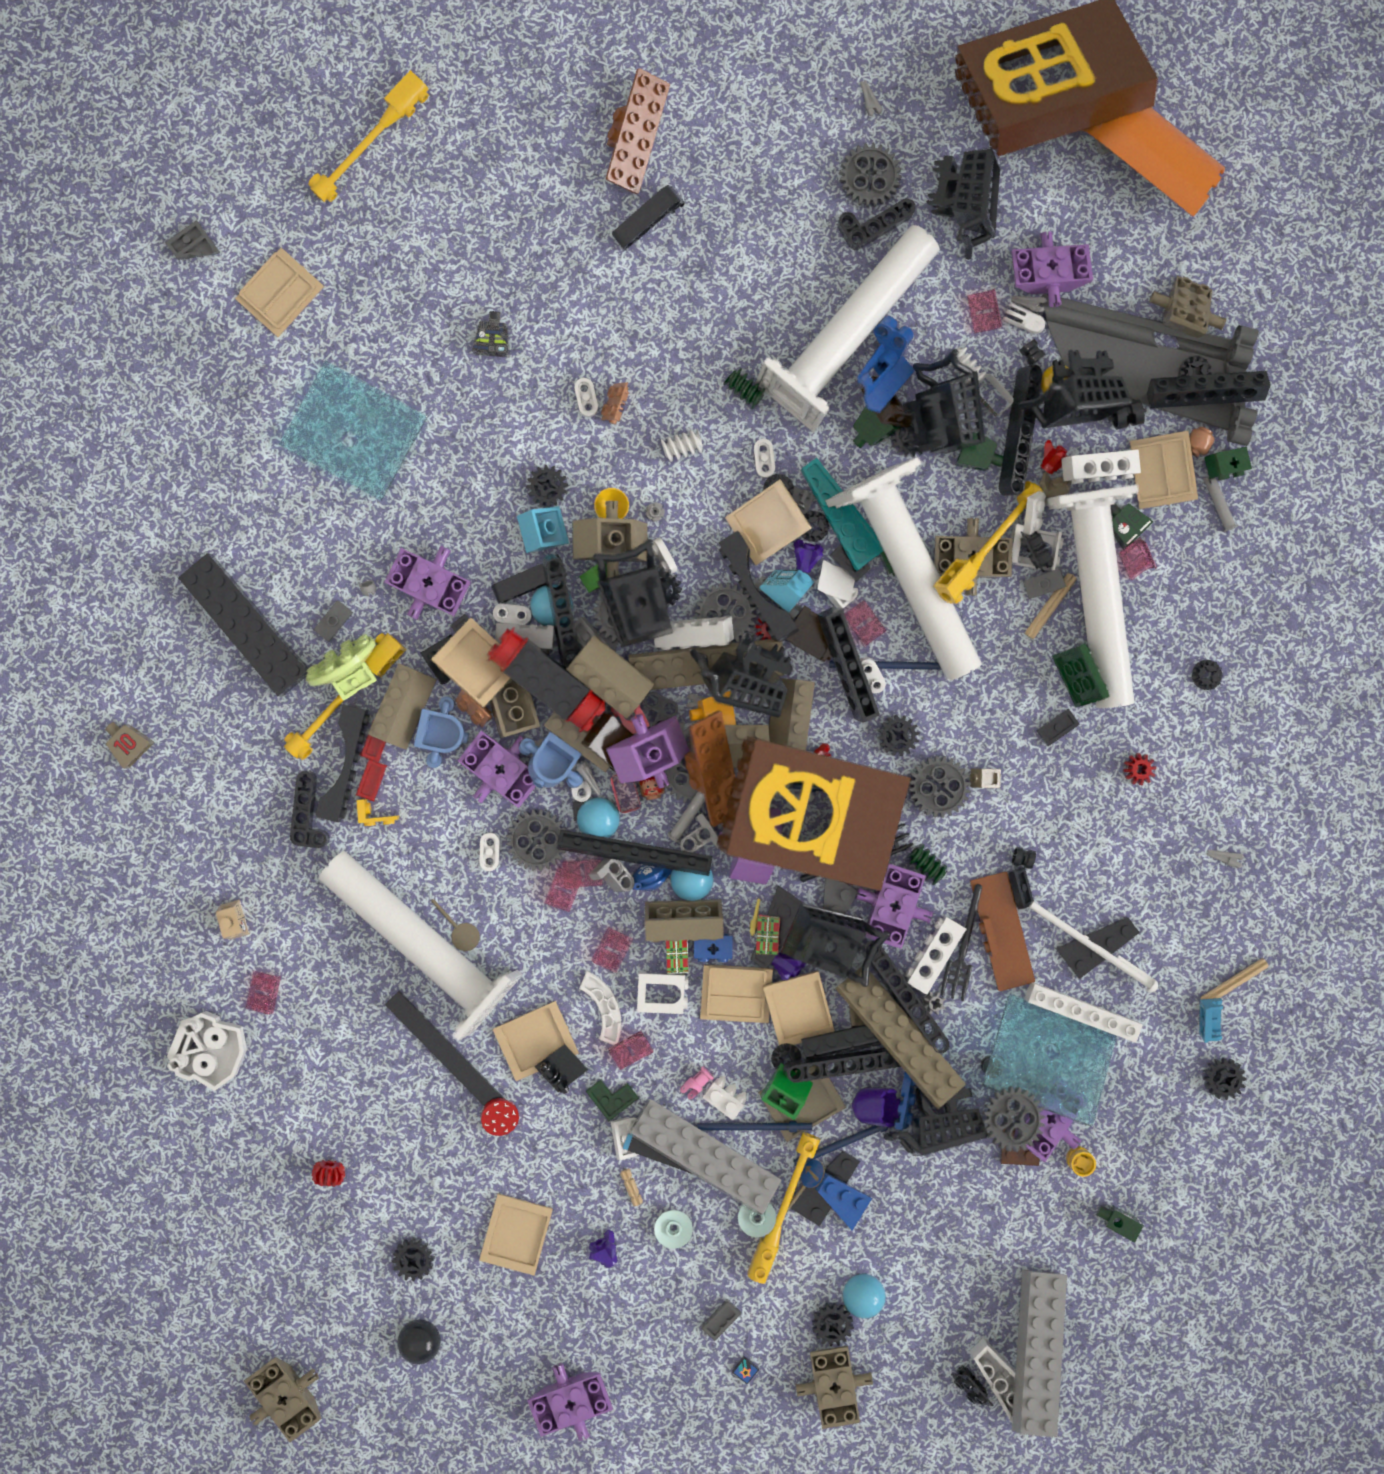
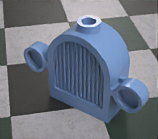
[414,696,469,768]
[519,732,583,788]

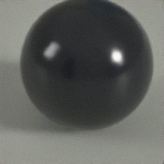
[397,1319,441,1365]

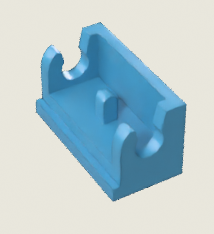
[1199,998,1223,1043]

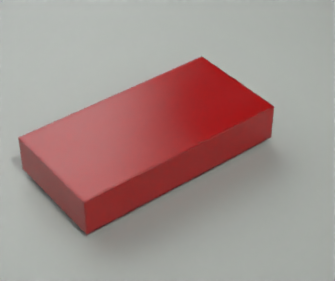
[360,720,386,762]
[356,759,387,802]

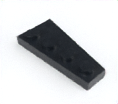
[750,885,805,968]
[1055,917,1140,979]
[791,1150,860,1226]

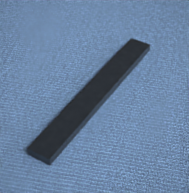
[557,829,712,876]
[385,991,506,1106]

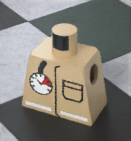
[216,899,249,940]

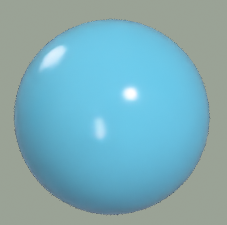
[530,584,573,626]
[577,797,620,838]
[670,869,713,901]
[843,1274,886,1319]

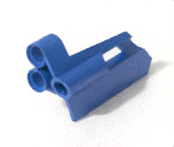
[857,316,915,413]

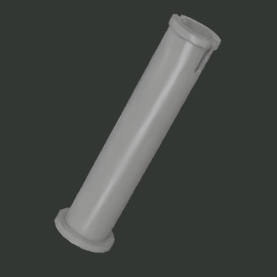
[1203,477,1238,532]
[667,791,705,843]

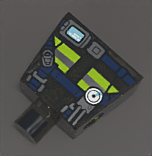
[472,311,510,358]

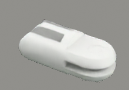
[1002,302,1045,334]

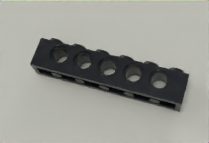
[1147,371,1271,409]
[817,607,880,723]

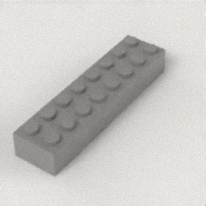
[628,1099,782,1215]
[1012,1269,1067,1437]

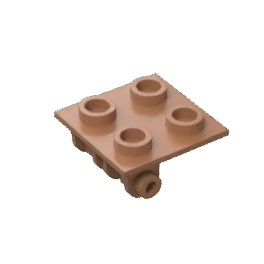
[601,382,629,425]
[455,690,493,728]

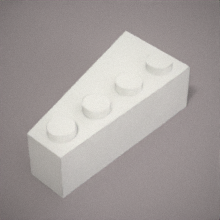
[654,616,734,650]
[970,1337,1016,1423]

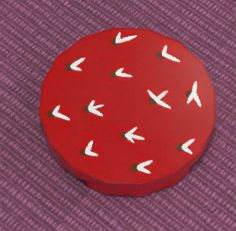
[480,1098,519,1136]

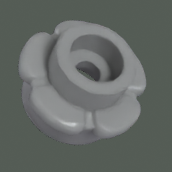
[646,502,665,521]

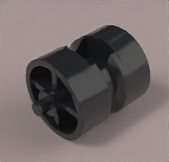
[1108,399,1147,430]

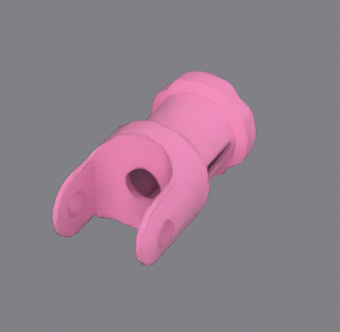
[680,1066,714,1100]

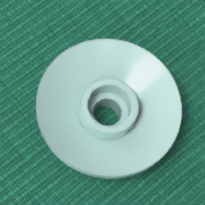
[738,1203,776,1237]
[654,1210,693,1249]

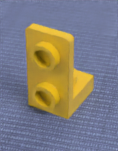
[356,799,399,826]

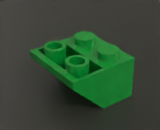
[760,1063,813,1120]

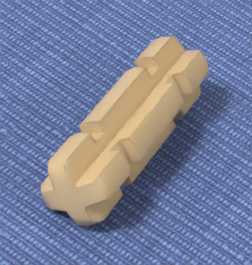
[620,1168,643,1206]

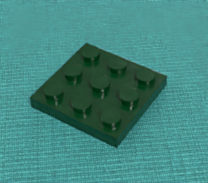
[1052,643,1110,708]

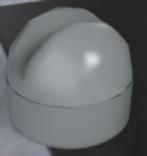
[359,580,376,596]

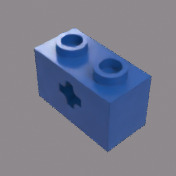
[694,934,733,962]

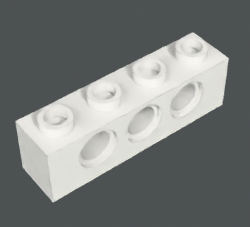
[1061,450,1141,484]
[905,915,966,995]

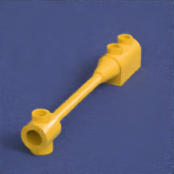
[308,70,429,202]
[933,481,1044,604]
[284,633,407,760]
[747,1132,821,1284]

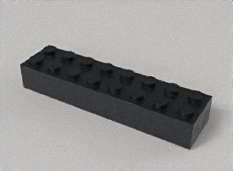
[178,553,309,697]

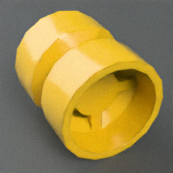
[1066,1146,1096,1177]

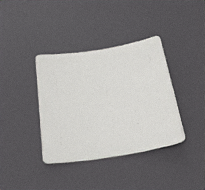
[817,560,855,601]

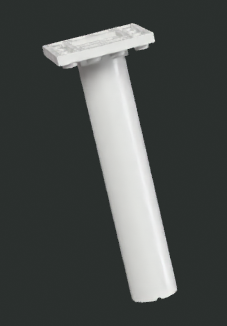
[755,225,940,433]
[825,457,982,680]
[1044,485,1138,708]
[318,851,523,1041]

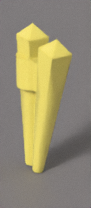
[749,899,760,936]

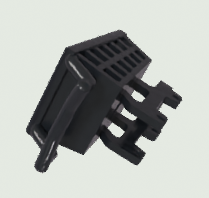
[926,148,1000,260]
[903,349,985,454]
[1019,350,1132,429]
[593,539,673,648]
[690,632,793,718]
[781,903,890,987]
[884,1086,988,1156]

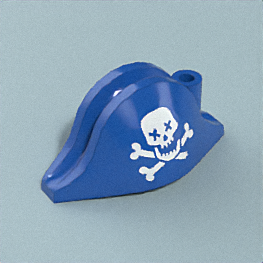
[632,865,672,891]

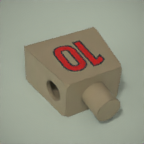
[105,722,155,769]

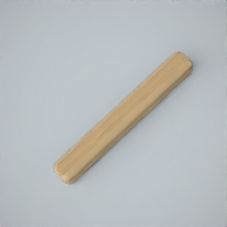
[1025,573,1077,639]
[1200,958,1269,1000]

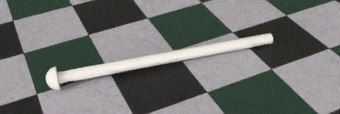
[1029,901,1158,993]

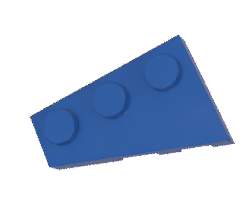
[894,1072,917,1130]
[815,1173,872,1231]

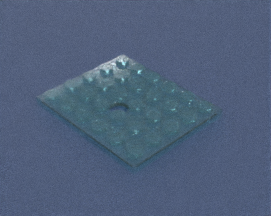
[279,360,428,501]
[982,994,1117,1127]

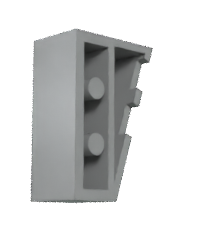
[495,623,555,654]

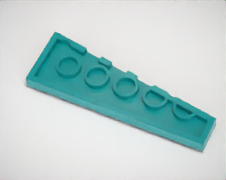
[801,457,884,571]

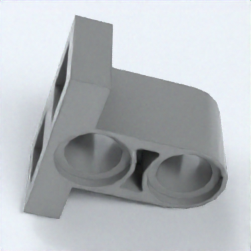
[680,812,719,853]
[588,858,634,893]

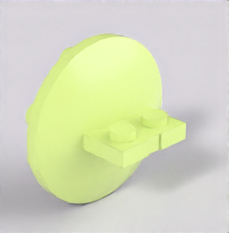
[306,634,377,701]

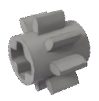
[922,991,946,1015]

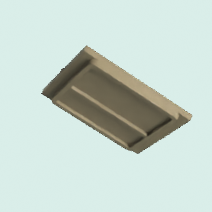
[758,1065,846,1142]

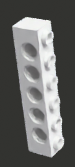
[1024,982,1143,1043]

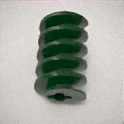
[723,368,765,410]
[906,843,948,885]

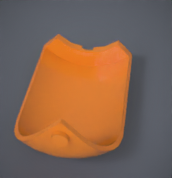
[1081,107,1225,217]

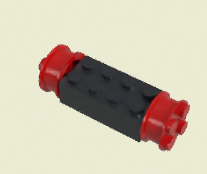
[487,627,606,733]

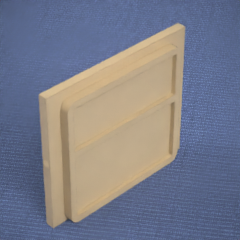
[235,248,324,337]
[1130,431,1198,509]
[725,479,812,565]
[431,618,510,707]
[700,964,773,1023]
[763,970,835,1045]
[492,1001,579,1081]
[479,1193,553,1276]

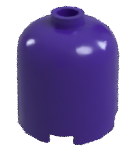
[852,1087,901,1128]

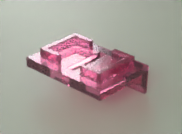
[967,288,1002,334]
[1118,537,1157,580]
[845,600,886,647]
[562,858,603,888]
[544,866,583,912]
[591,926,633,973]
[246,971,281,1015]
[608,1030,654,1070]

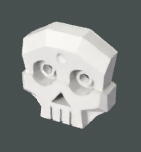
[167,1011,247,1091]

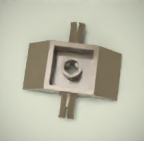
[1149,276,1226,338]
[572,501,648,578]
[934,518,1013,596]
[795,1346,873,1429]
[244,1357,322,1442]

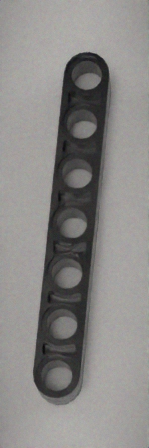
[998,365,1042,496]
[542,554,580,669]
[862,941,950,1053]
[783,1048,901,1083]

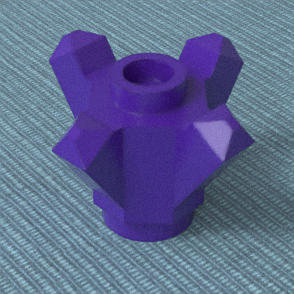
[793,539,824,573]
[772,952,807,980]
[589,1230,618,1268]

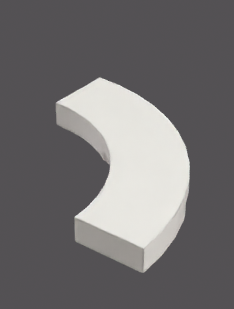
[579,971,621,1046]

